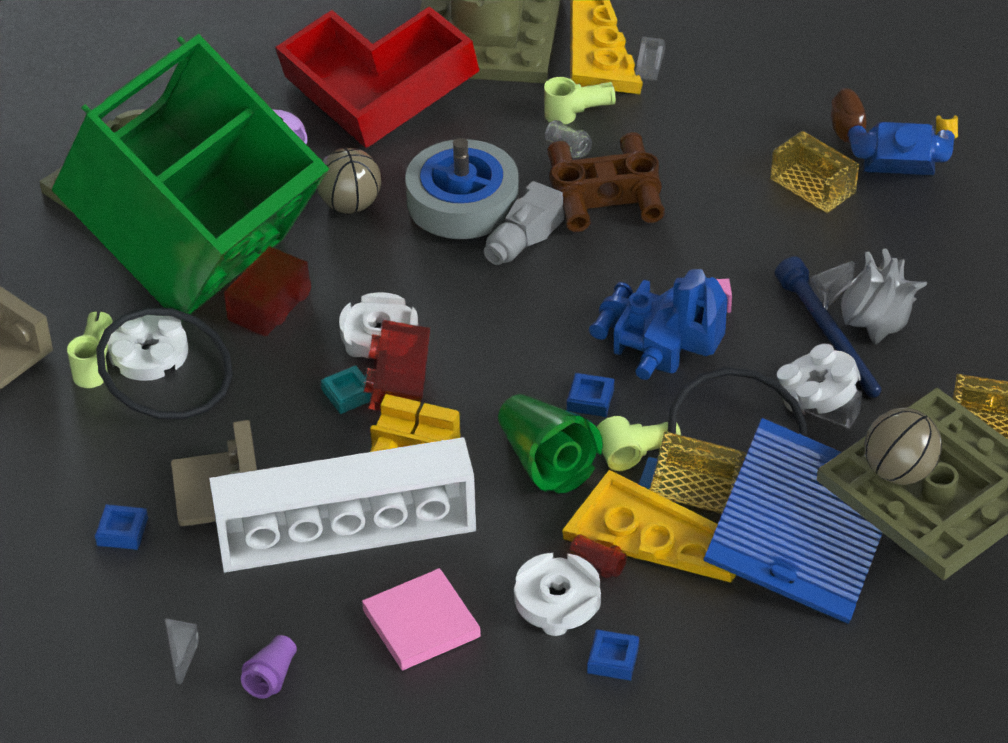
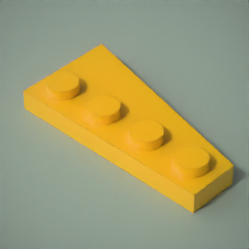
[570,0,643,94]
[562,470,736,583]

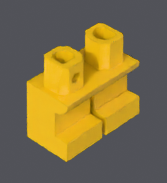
[370,394,460,452]

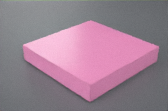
[362,568,481,671]

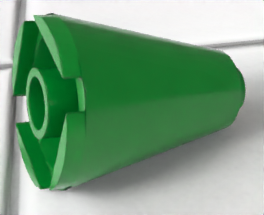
[498,394,603,494]

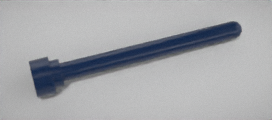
[775,257,881,398]

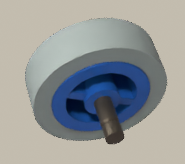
[405,138,519,239]

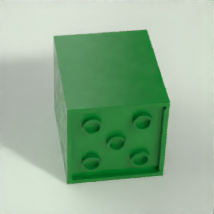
[51,33,329,322]

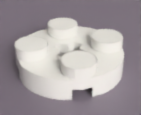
[339,292,418,360]
[107,315,188,381]
[777,344,861,415]
[514,553,601,636]

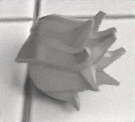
[841,248,927,345]

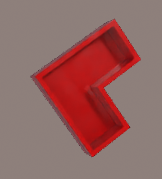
[275,6,480,149]

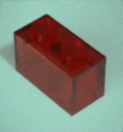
[224,246,311,337]
[363,320,430,411]

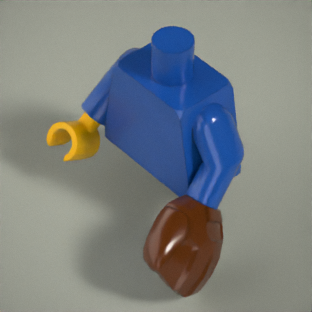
[830,88,958,175]

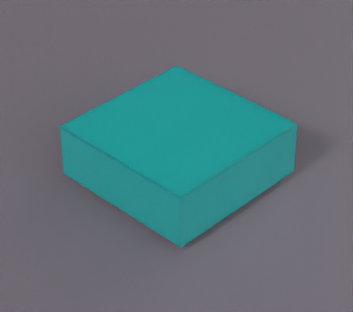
[321,365,376,414]

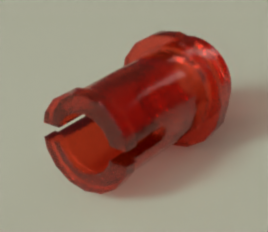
[569,534,627,578]

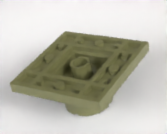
[419,0,562,84]
[817,388,1008,580]

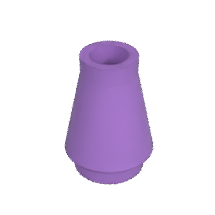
[241,635,297,699]

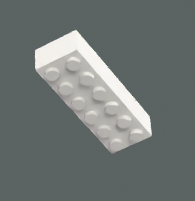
[209,437,476,573]

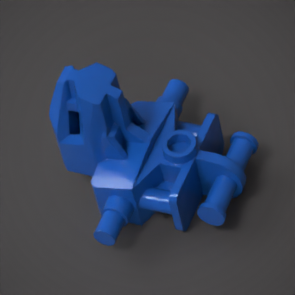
[589,269,727,380]

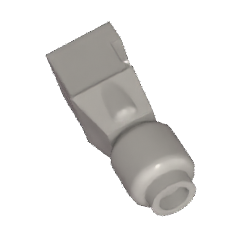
[484,181,564,265]

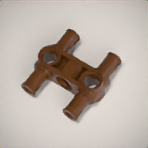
[547,132,665,232]

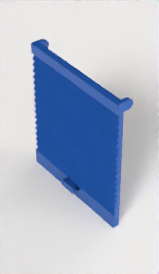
[703,418,882,624]

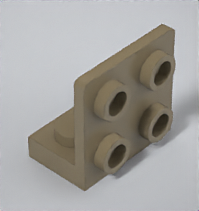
[0,286,53,389]
[171,420,257,526]

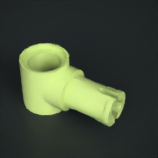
[544,77,616,125]
[67,312,113,388]
[597,416,681,471]

